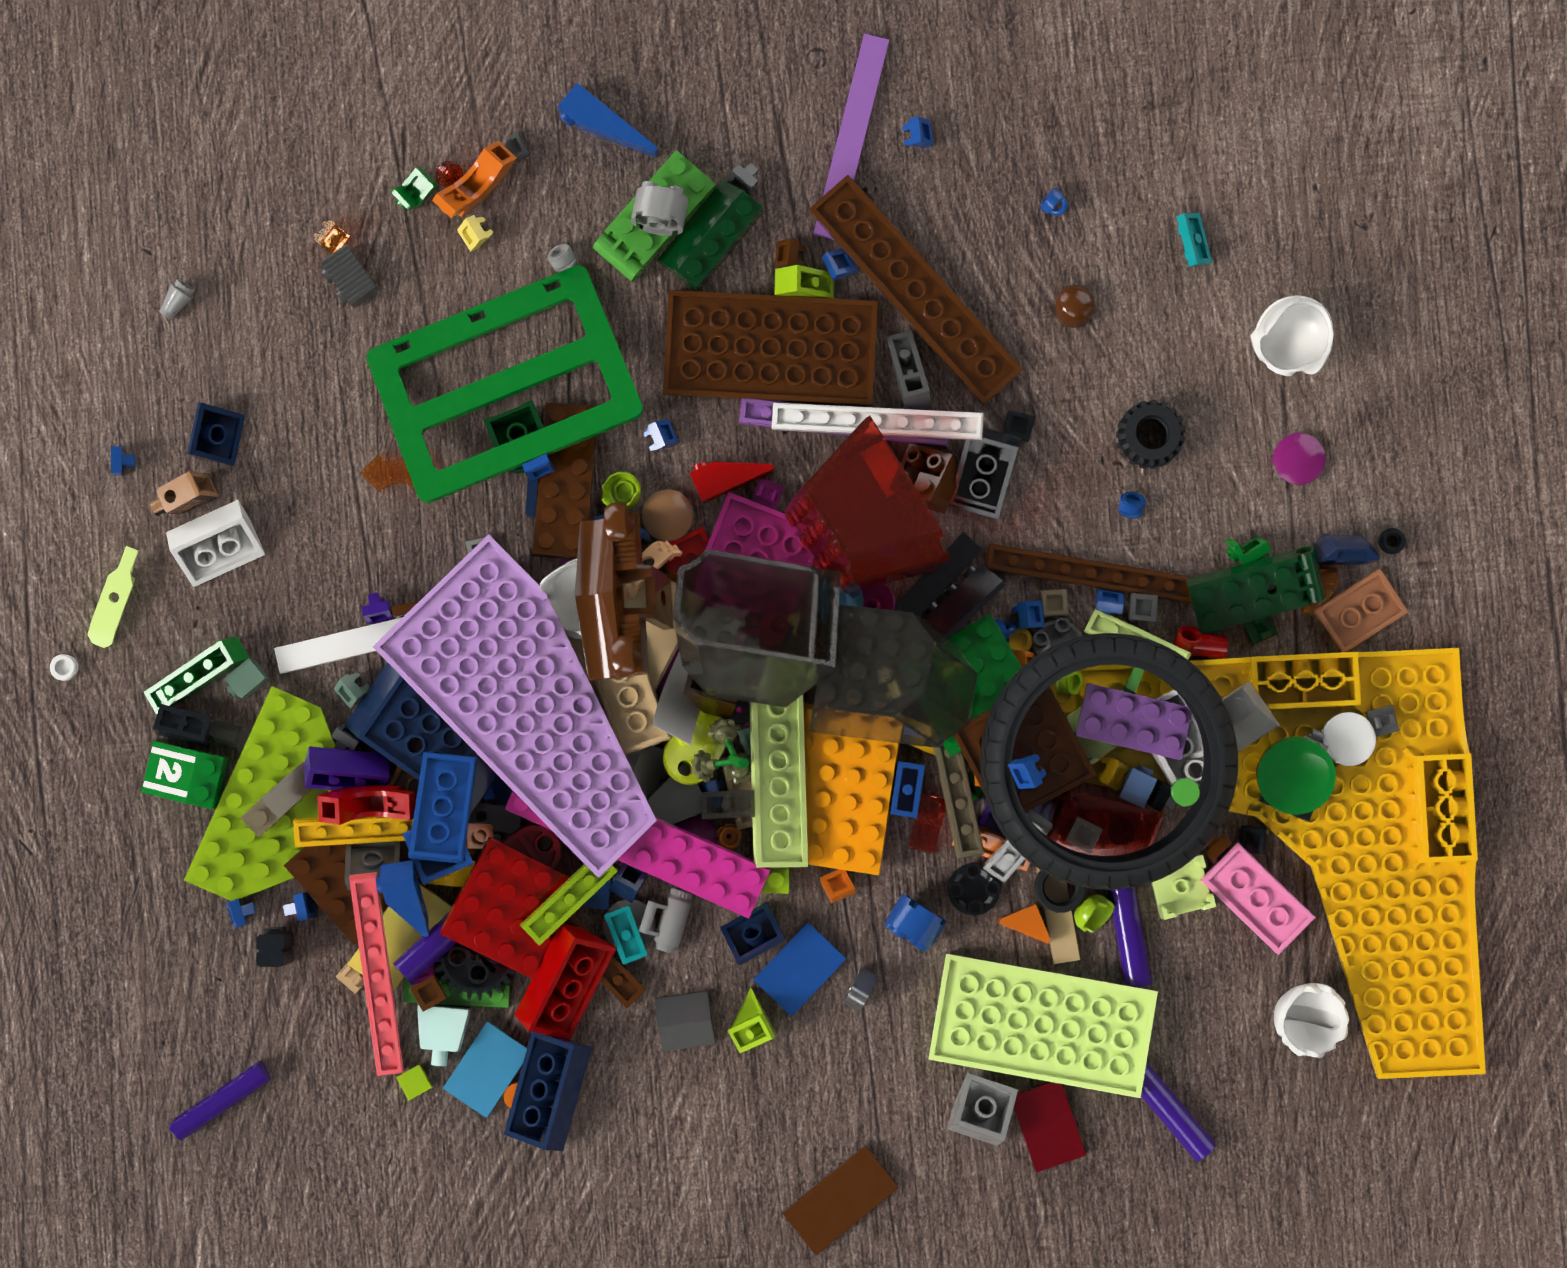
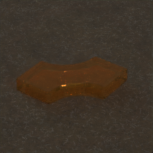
[360,455,415,492]

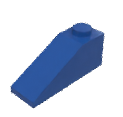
[376,860,429,937]

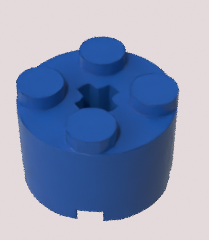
[884,893,947,953]

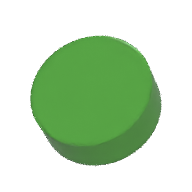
[1171,778,1200,806]

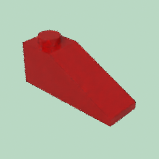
[689,461,775,504]

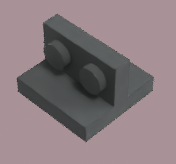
[344,841,400,890]

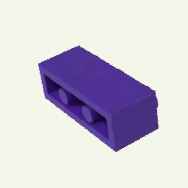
[304,746,390,790]

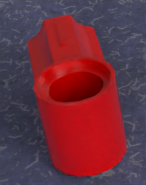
[1173,625,1228,660]

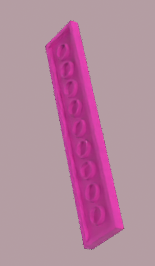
[505,791,771,919]

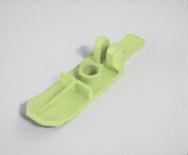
[88,546,139,648]

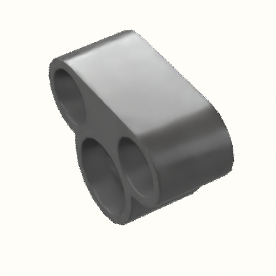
[843,967,877,1011]

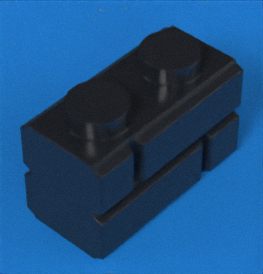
[256,926,294,967]

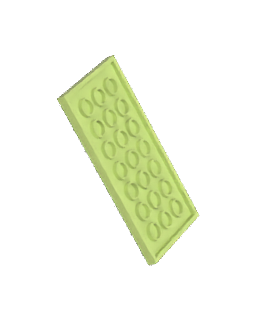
[928,953,1158,1098]

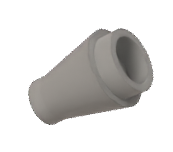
[159,279,195,320]

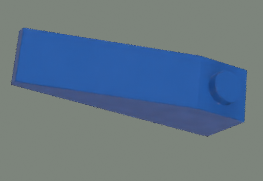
[557,83,659,158]

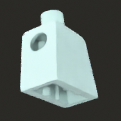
[417,1004,471,1066]

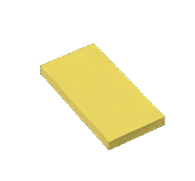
[347,883,452,992]

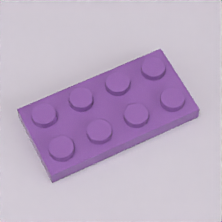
[1075,683,1192,760]

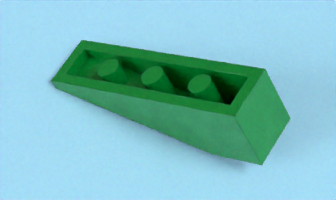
[144,636,249,715]

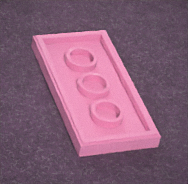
[1200,842,1316,955]

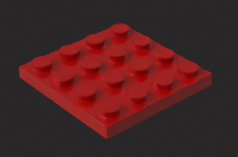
[439,837,570,979]

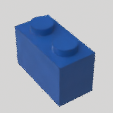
[889,761,925,818]

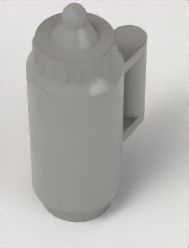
[639,887,693,954]

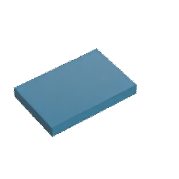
[443,1021,527,1118]

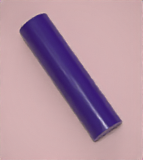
[1108,887,1152,987]
[393,913,457,984]
[169,1061,271,1141]
[1141,1062,1216,1162]

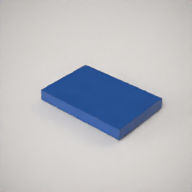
[753,922,846,1017]

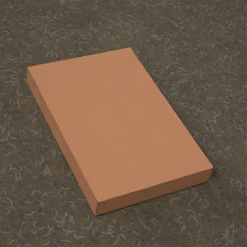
[1313,568,1409,653]

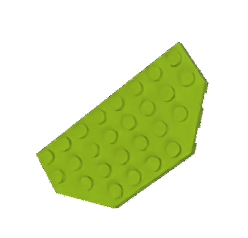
[184,686,336,901]

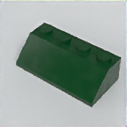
[657,180,763,291]

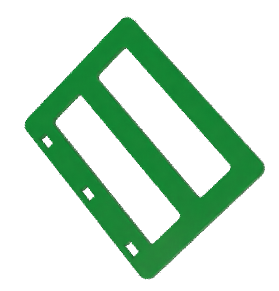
[366,265,643,503]

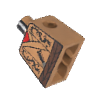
[150,471,219,516]

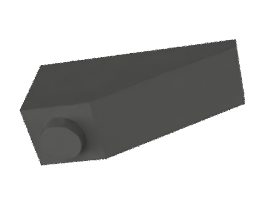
[886,330,932,410]

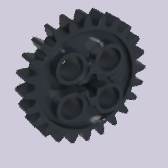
[435,943,516,1001]

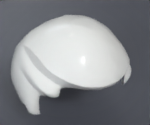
[1274,983,1349,1058]

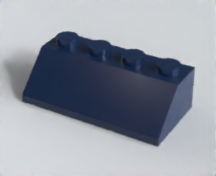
[504,1032,592,1151]

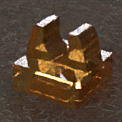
[313,219,350,254]

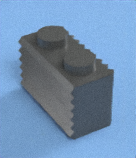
[321,244,379,308]

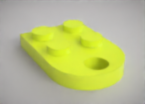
[663,710,728,785]

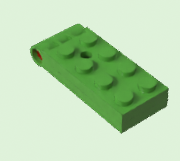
[592,150,716,282]

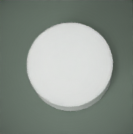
[50,654,79,681]

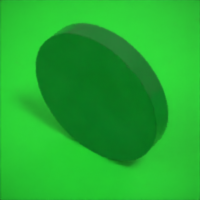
[1256,736,1336,815]

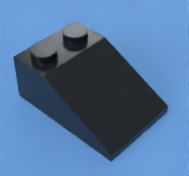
[948,427,1022,519]

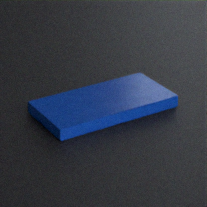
[408,752,478,864]

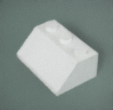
[166,500,265,587]

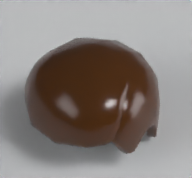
[1055,285,1095,328]

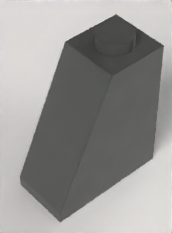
[646,762,708,824]

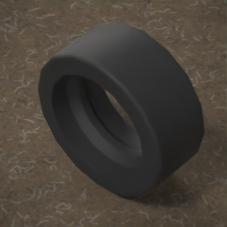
[1034,870,1086,913]

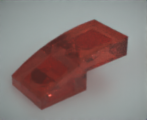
[908,794,946,855]

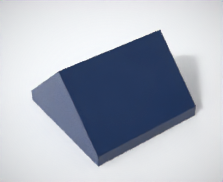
[187,402,245,466]
[720,902,786,966]

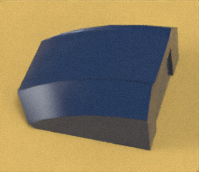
[1314,533,1379,565]

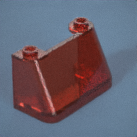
[1046,790,1165,856]

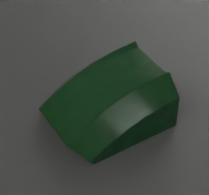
[483,400,549,474]

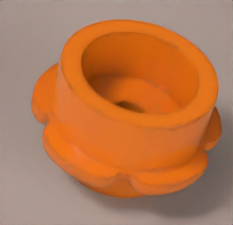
[716,823,742,849]

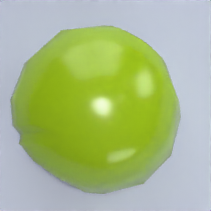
[601,471,641,510]
[1074,894,1115,933]

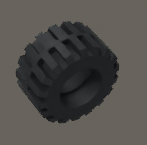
[1116,400,1186,469]

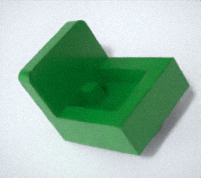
[391,167,438,210]
[1225,536,1271,564]

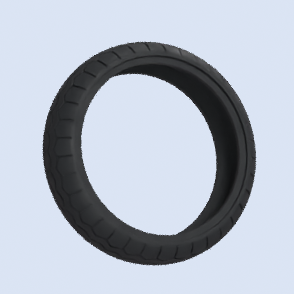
[980,633,1238,890]

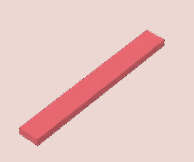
[349,872,404,1076]

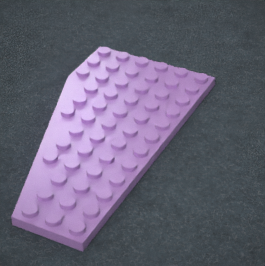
[373,534,657,878]

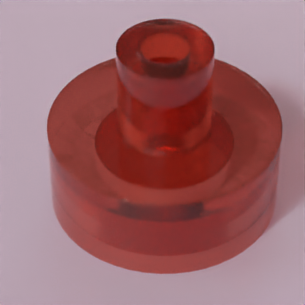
[436,161,463,188]

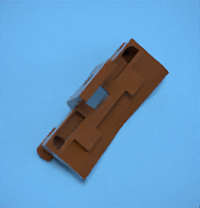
[575,502,674,681]

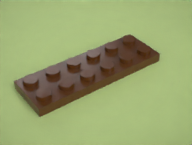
[532,403,597,559]

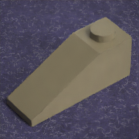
[241,762,313,837]

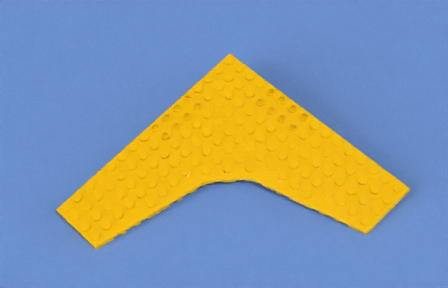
[1050,648,1486,1079]

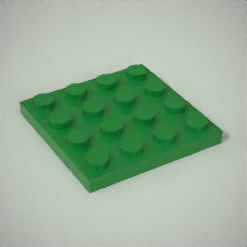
[899,613,1022,758]

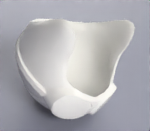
[1250,295,1334,376]
[540,559,582,639]

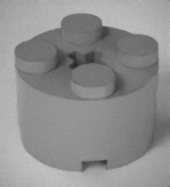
[631,181,689,236]

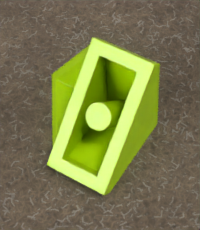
[727,987,776,1053]

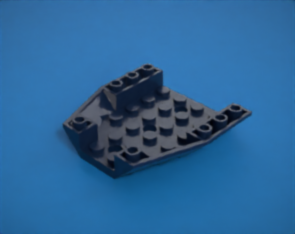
[345,662,498,814]

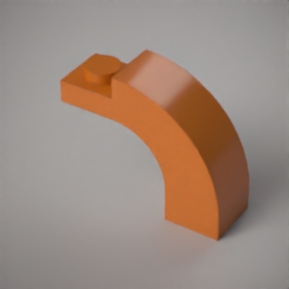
[432,141,517,218]

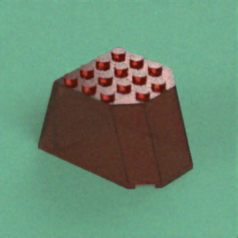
[785,416,950,594]

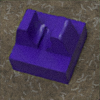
[362,593,395,625]

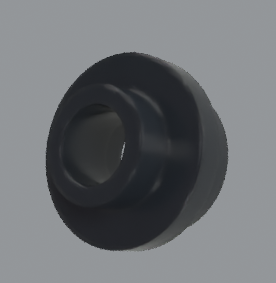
[1378,528,1405,554]
[730,698,750,724]

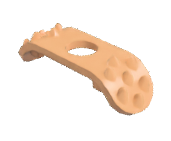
[623,540,683,600]

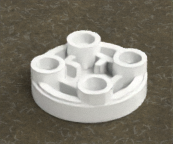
[1321,712,1376,766]

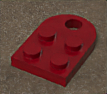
[475,824,561,869]

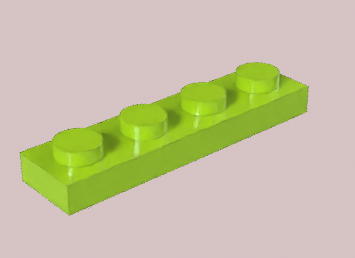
[520,864,618,946]

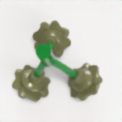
[691,718,751,785]

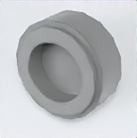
[547,244,577,272]

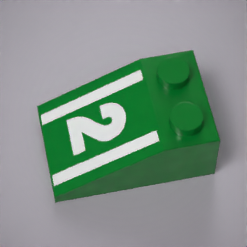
[141,741,231,809]

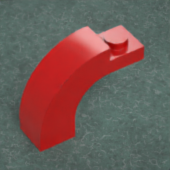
[317,785,416,825]

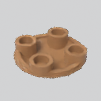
[642,489,694,542]

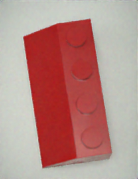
[514,923,616,1040]

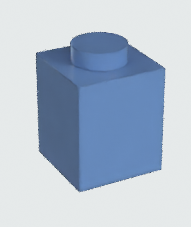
[1117,765,1157,808]

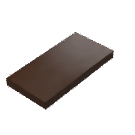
[782,1145,899,1255]

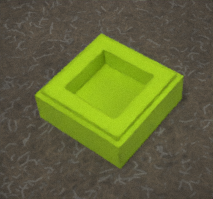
[396,1064,433,1101]

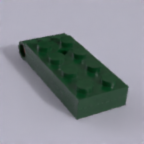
[1186,546,1326,634]

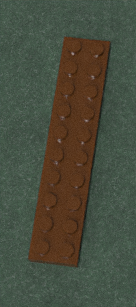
[808,175,1023,405]

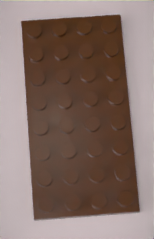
[663,290,878,406]

